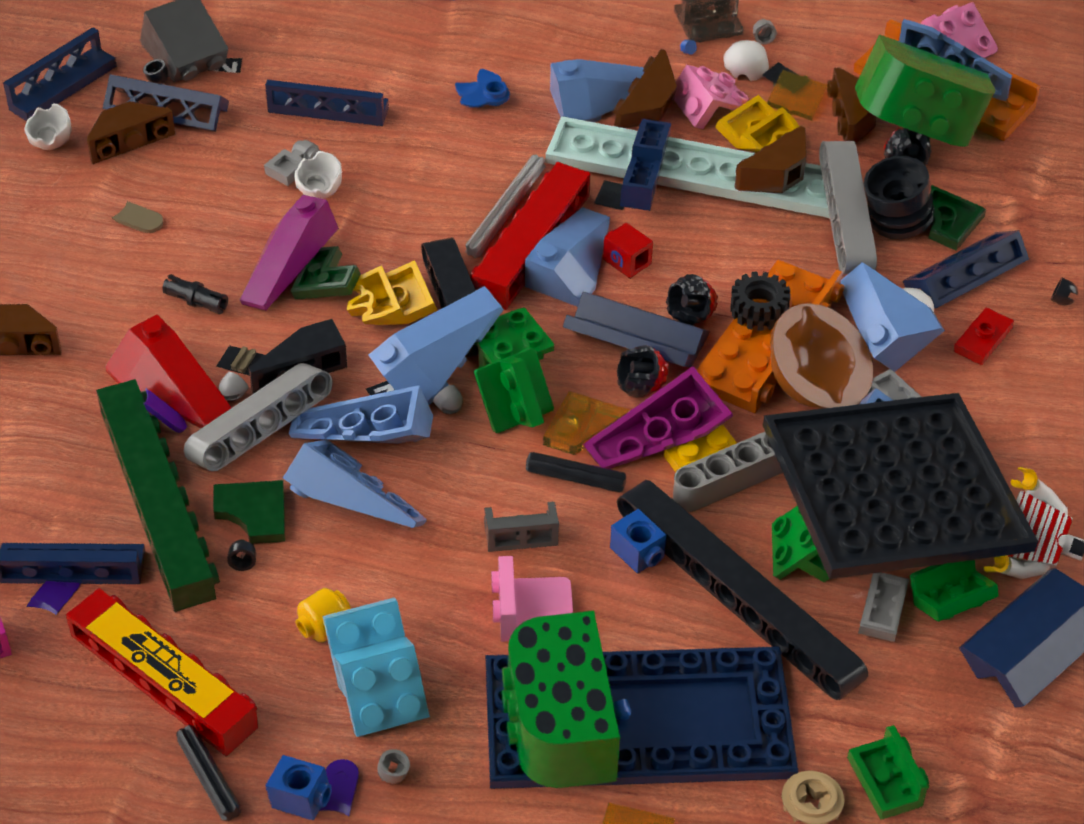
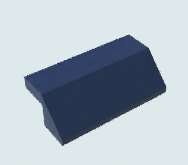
[563,292,710,367]
[959,568,1084,707]

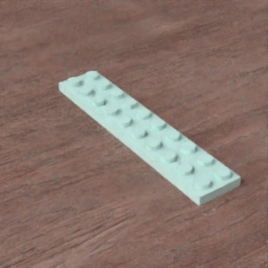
[545,116,830,218]

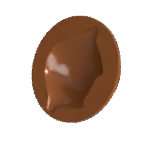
[770,303,873,409]

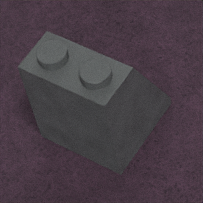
[140,0,229,83]

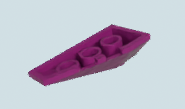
[240,195,339,311]
[583,367,733,469]

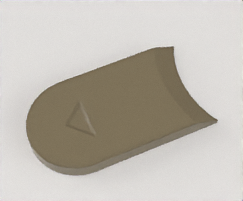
[112,201,163,233]

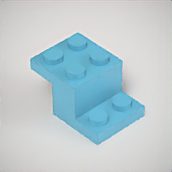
[322,598,430,737]

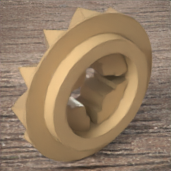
[781,771,844,824]

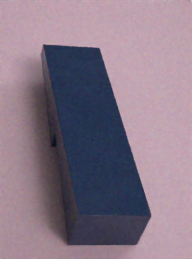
[620,119,671,211]

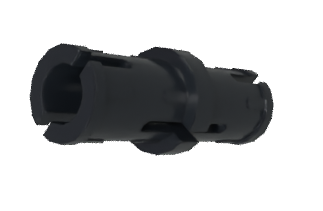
[162,274,228,314]

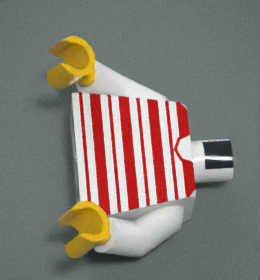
[984,467,1084,579]

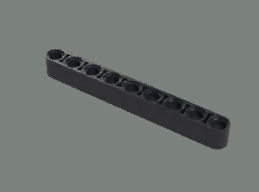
[616,480,868,700]

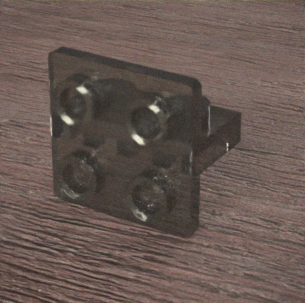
[674,0,744,42]

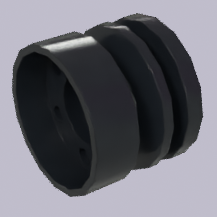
[863,156,935,239]

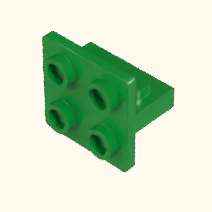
[474,307,554,368]
[474,348,554,433]
[772,506,829,583]

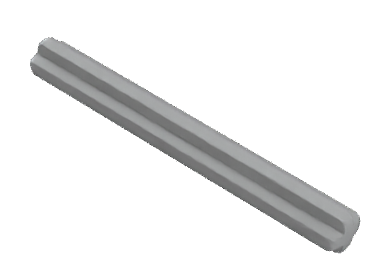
[465,155,545,258]

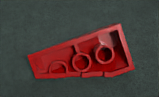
[105,314,232,428]

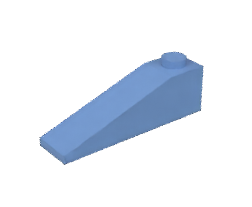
[899,19,1012,101]
[550,59,644,122]
[525,207,610,307]
[841,262,945,372]
[369,286,504,405]
[289,385,433,444]
[283,440,427,528]

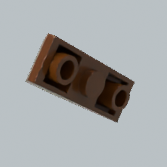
[613,49,677,128]
[827,68,877,144]
[86,101,175,164]
[734,125,806,193]
[0,304,62,355]

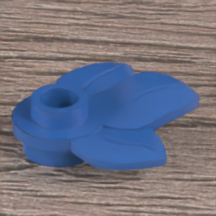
[455,69,510,107]

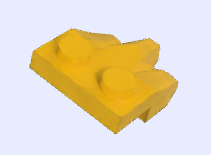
[715,95,799,153]
[347,260,438,325]

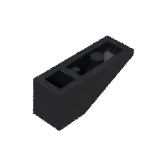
[249,319,347,394]

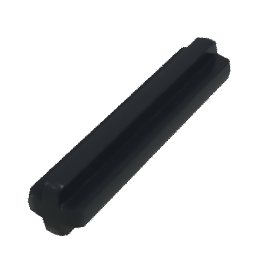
[526,452,626,493]
[176,725,241,821]

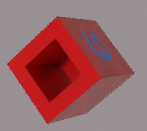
[603,222,653,279]

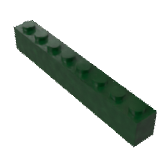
[96,379,220,612]

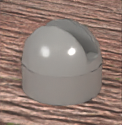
[753,19,777,44]
[219,371,249,401]
[433,385,463,414]
[377,749,410,784]

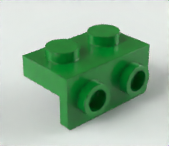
[910,560,999,622]
[847,725,929,820]

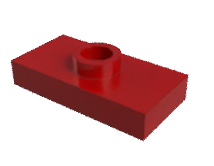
[953,307,1015,365]

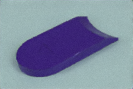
[143,388,187,433]
[27,581,80,615]
[319,759,359,816]

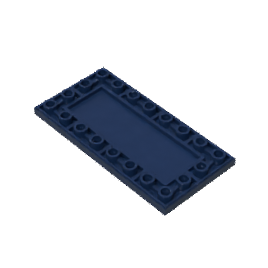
[485,646,799,789]

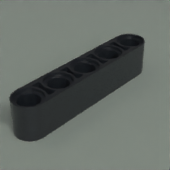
[421,237,478,358]

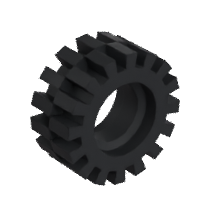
[730,272,791,331]

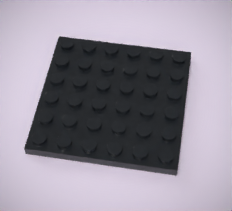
[762,393,1038,579]

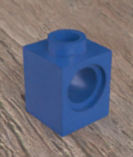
[610,509,666,574]
[265,755,331,821]

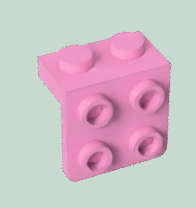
[921,2,998,59]
[674,65,749,129]
[491,556,573,641]

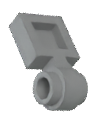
[264,140,320,186]

